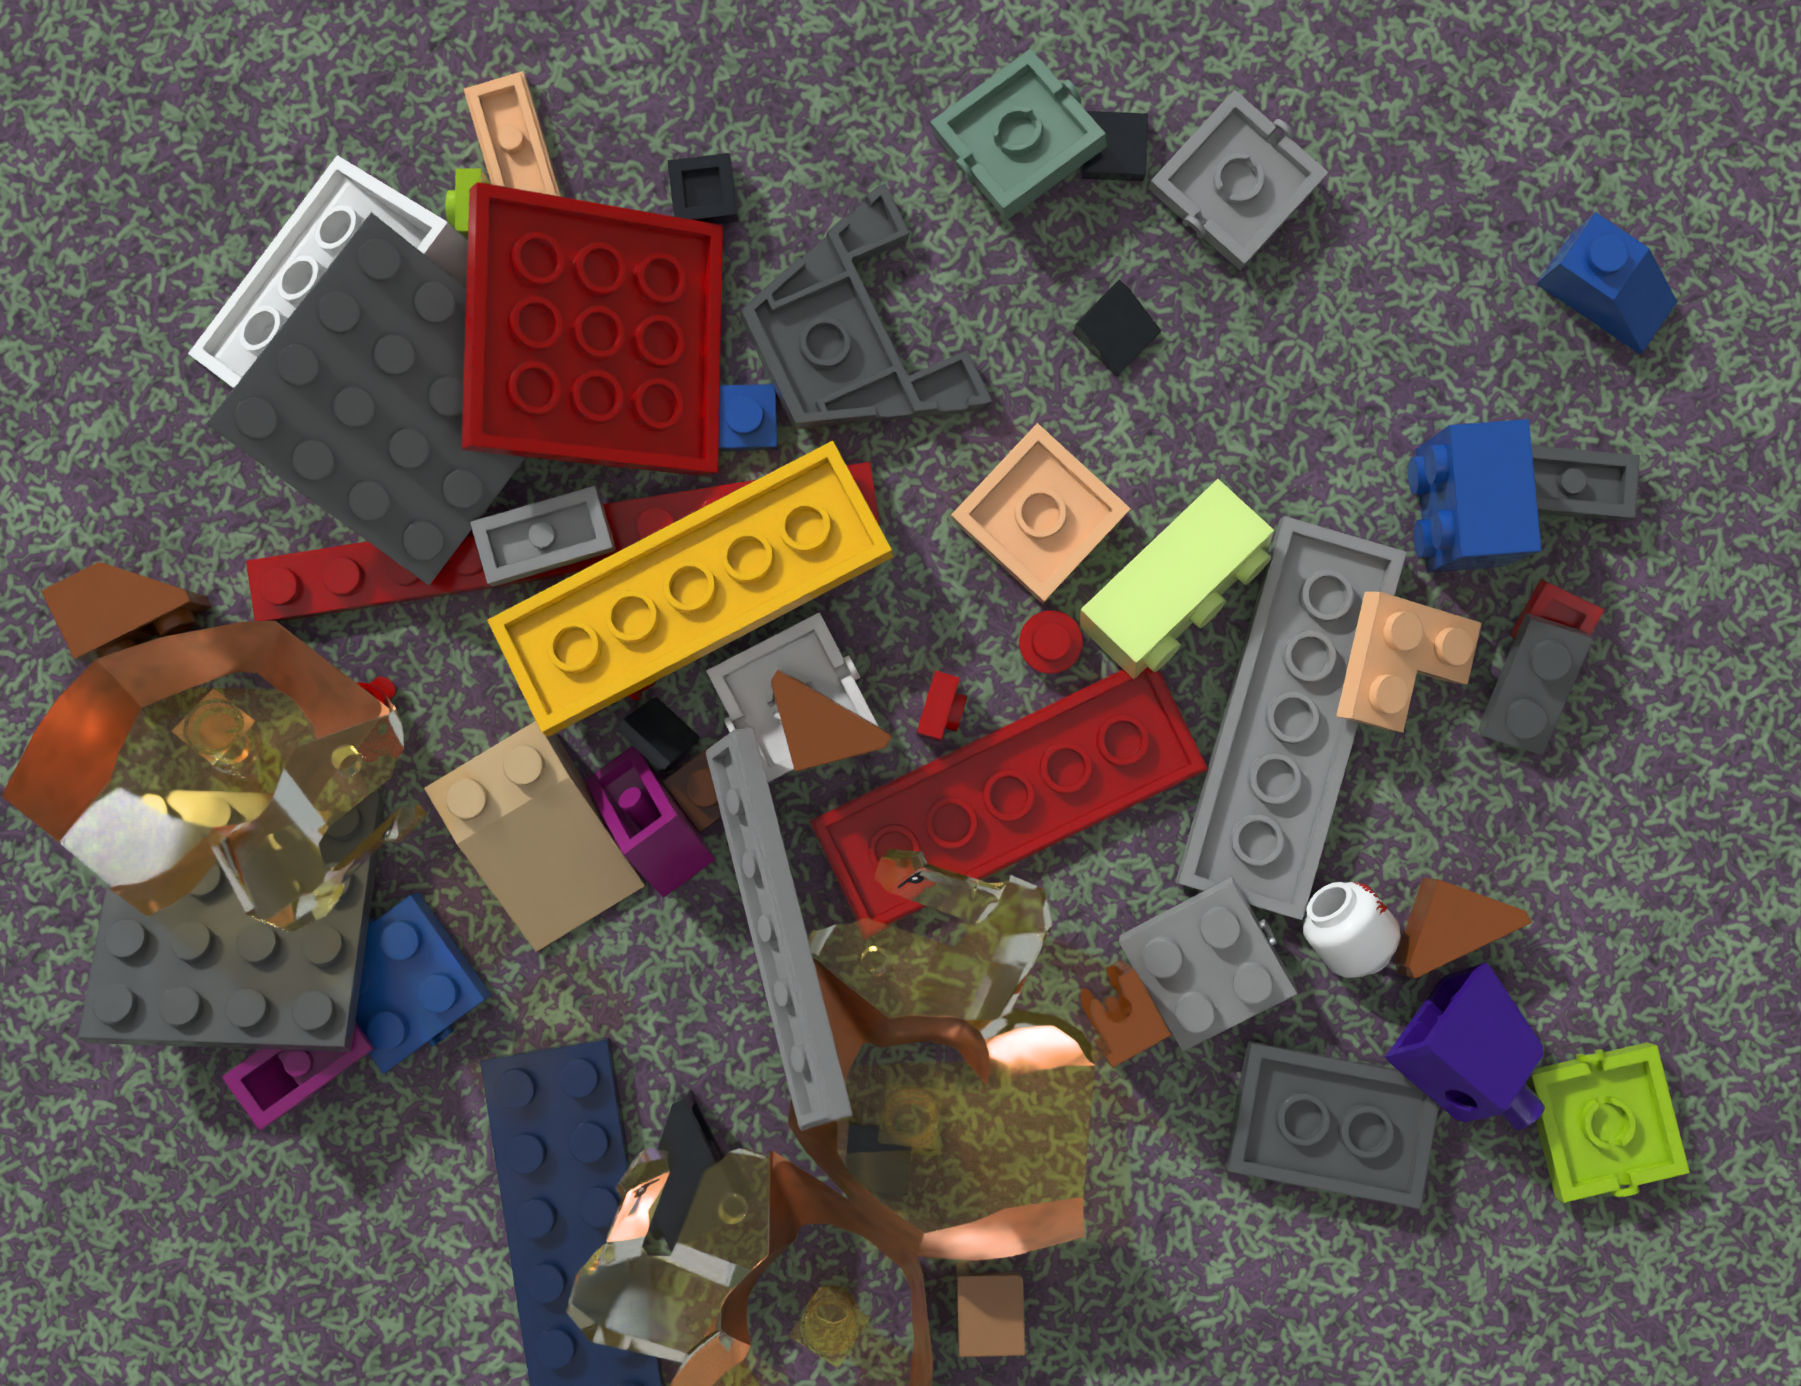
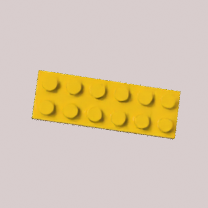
[487,441,894,737]

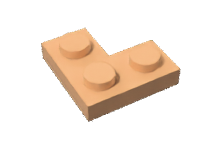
[1336,591,1482,733]

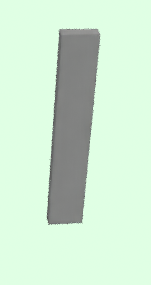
[706,728,853,1131]

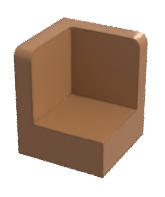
[956,1262,1025,1357]

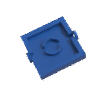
[355,892,492,1074]

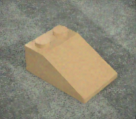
[424,721,646,952]

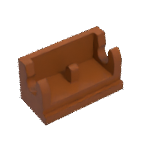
[1080,960,1171,1068]

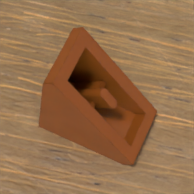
[771,669,892,772]
[1394,877,1532,979]

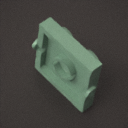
[930,48,1107,221]

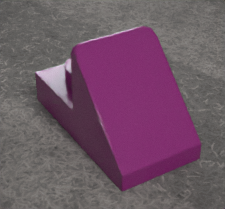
[222,1021,375,1131]

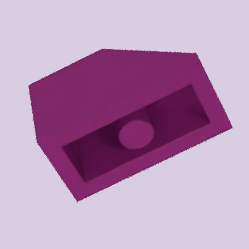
[585,745,715,898]

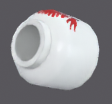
[1303,882,1401,978]

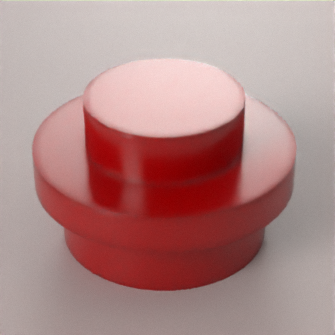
[1019,610,1083,674]

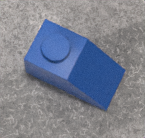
[1536,212,1677,354]

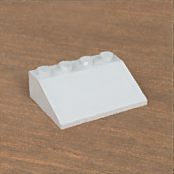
[188,155,468,388]

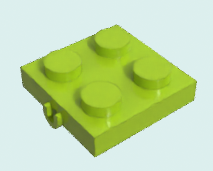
[1526,1042,1690,1203]

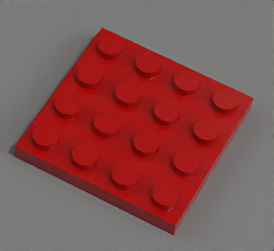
[462,182,723,477]

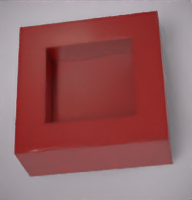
[1510,579,1604,638]
[916,670,968,742]

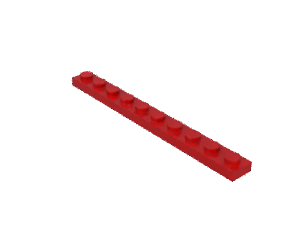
[246,462,880,622]

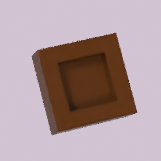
[662,744,722,833]

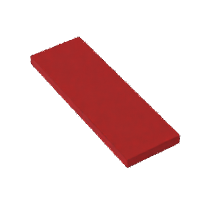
[809,666,1208,936]

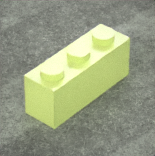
[1080,479,1274,679]

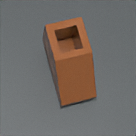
[41,562,212,663]

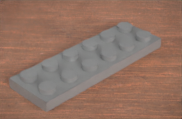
[1175,516,1407,920]

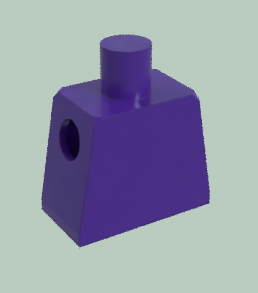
[1385,963,1545,1130]

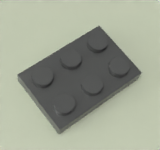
[1224,1040,1439,1209]

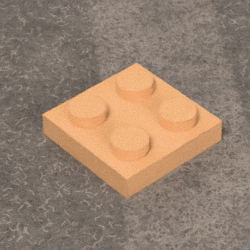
[950,423,1131,604]

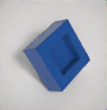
[718,384,778,452]

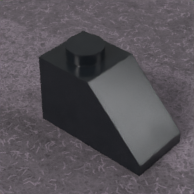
[641,1090,748,1253]

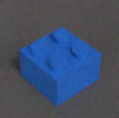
[1408,419,1542,573]

